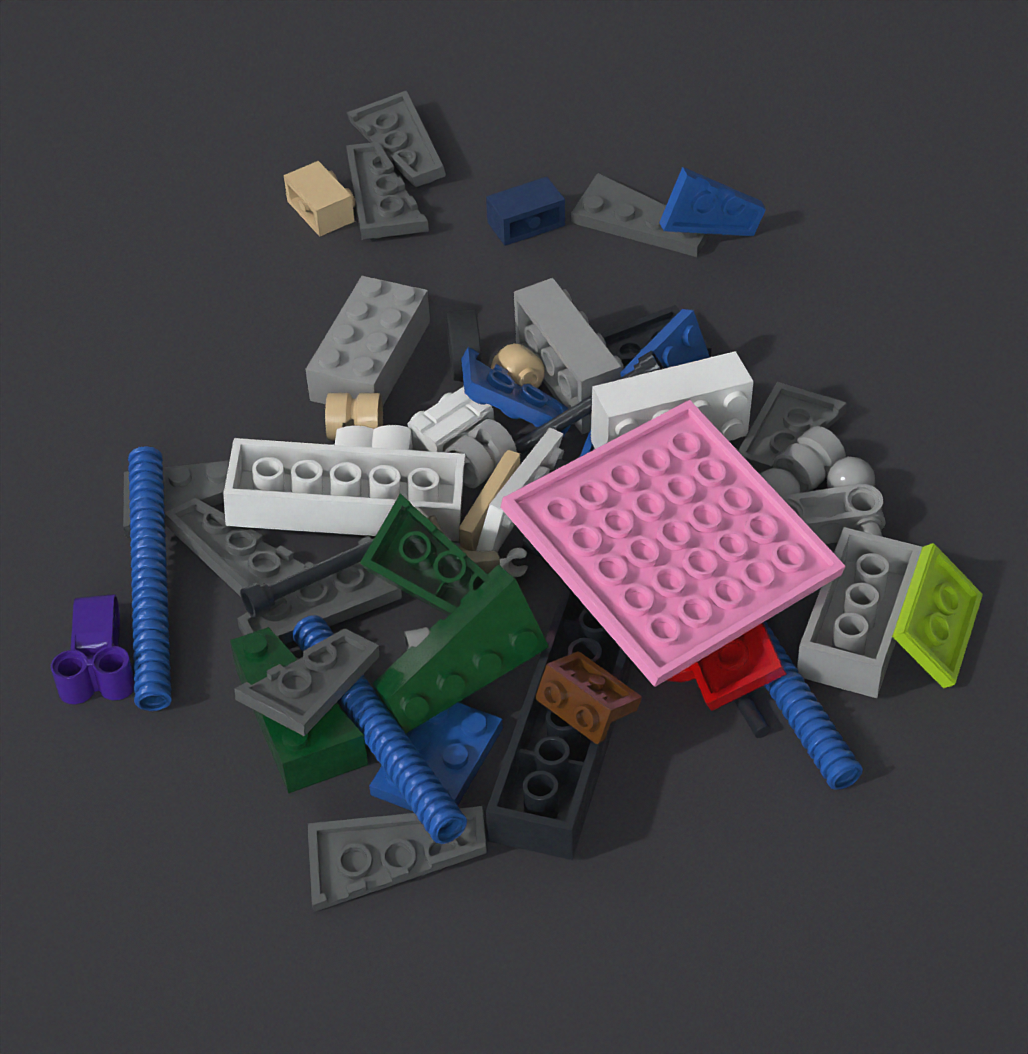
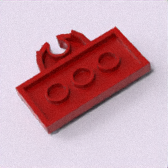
[667,622,787,711]

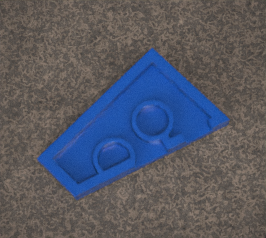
[659,167,766,236]
[461,347,571,437]

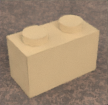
[284,161,356,237]

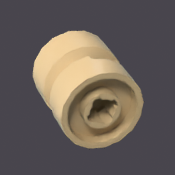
[325,393,383,441]

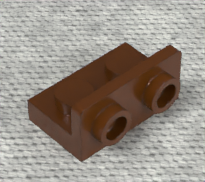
[536,651,642,744]

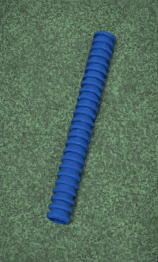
[128,446,172,711]
[293,615,467,844]
[764,621,863,790]

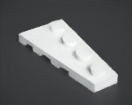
[476,428,564,552]

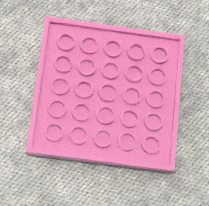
[500,400,846,687]

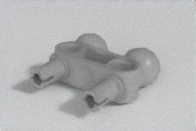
[760,456,886,544]

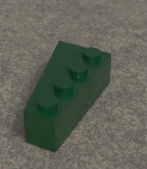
[360,493,489,616]
[373,564,549,734]
[230,627,368,794]

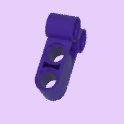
[51,594,135,704]

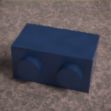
[486,176,565,246]

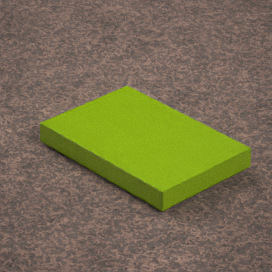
[892,543,983,688]

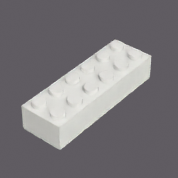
[224,438,465,542]

